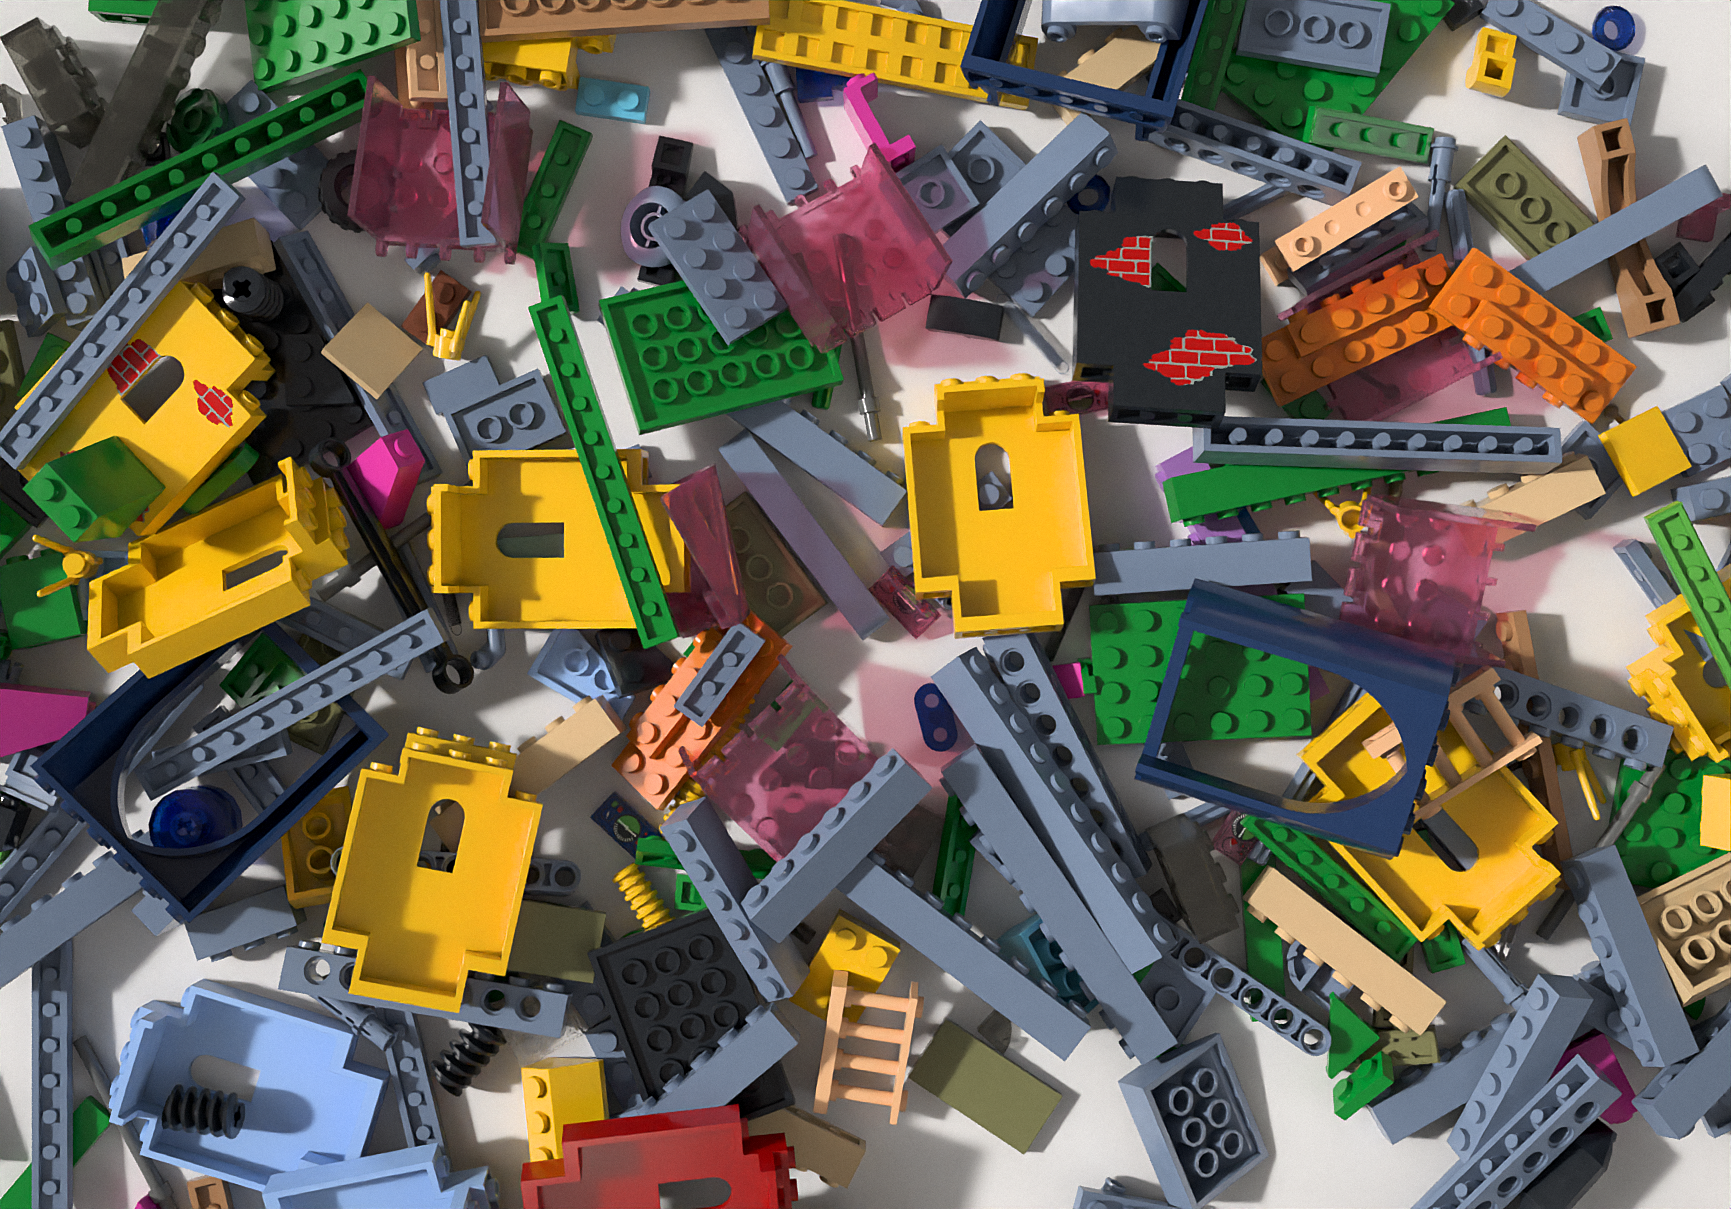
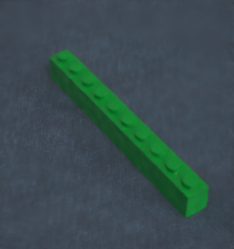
[29,69,380,271]
[1162,407,1511,527]

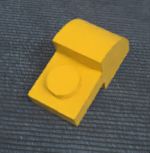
[1465,27,1517,98]

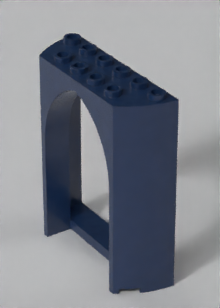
[960,0,1208,142]
[1134,578,1461,860]
[30,584,390,924]

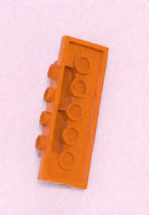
[1429,248,1637,424]
[1262,253,1453,408]
[611,602,793,811]

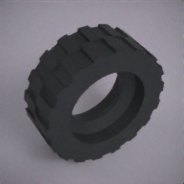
[318,149,399,233]

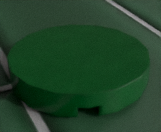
[166,88,229,153]

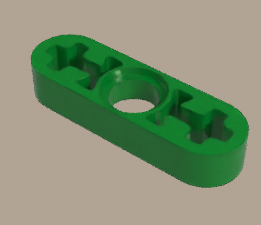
[180,441,259,515]

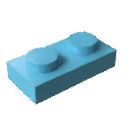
[575,77,650,124]

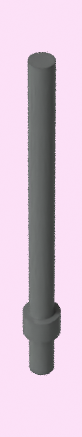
[832,234,882,442]
[316,480,473,602]
[1536,764,1667,941]
[73,1035,178,1209]

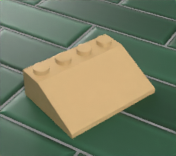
[1637,852,1731,1008]

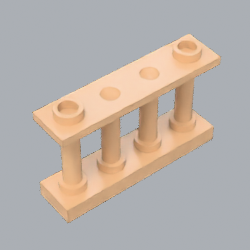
[394,0,448,122]
[1260,166,1419,286]
[1361,664,1543,820]
[813,970,924,1125]

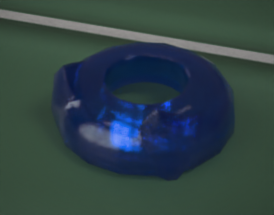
[1592,5,1635,52]
[1067,174,1111,216]

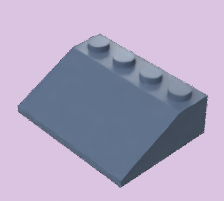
[1117,1032,1269,1209]

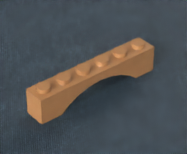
[1577,118,1680,339]

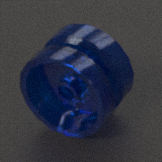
[148,784,243,849]

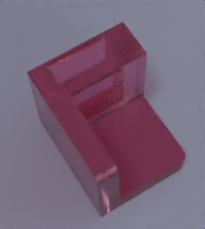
[1676,193,1731,243]

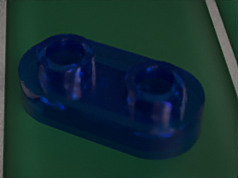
[914,683,958,752]

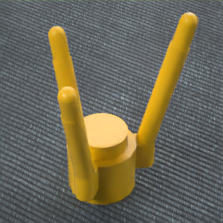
[424,272,481,361]
[1312,487,1372,539]
[32,535,103,597]
[1552,742,1607,820]

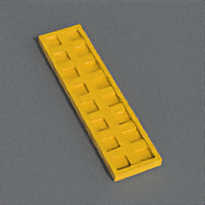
[752,0,1038,110]

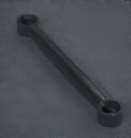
[308,437,474,694]

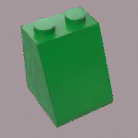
[23,436,166,543]

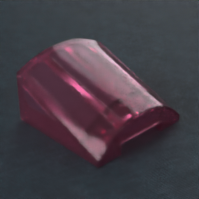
[660,463,750,639]

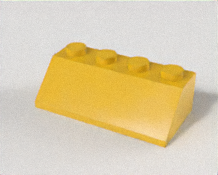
[521,1057,609,1162]

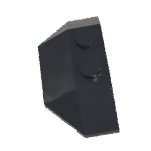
[1503,1118,1618,1209]

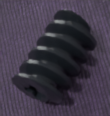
[222,266,284,322]
[430,1022,508,1097]
[161,1084,245,1139]

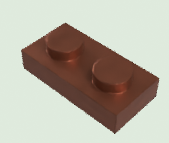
[401,270,472,348]

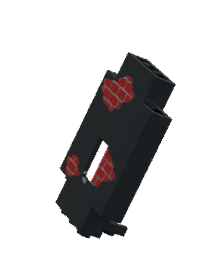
[1072,176,1262,429]

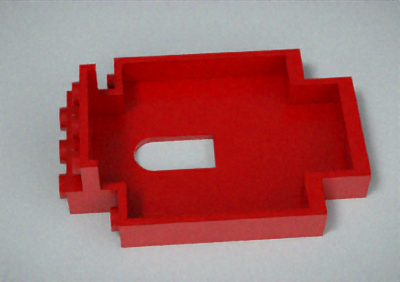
[521,1104,798,1209]

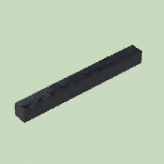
[1673,231,1731,322]

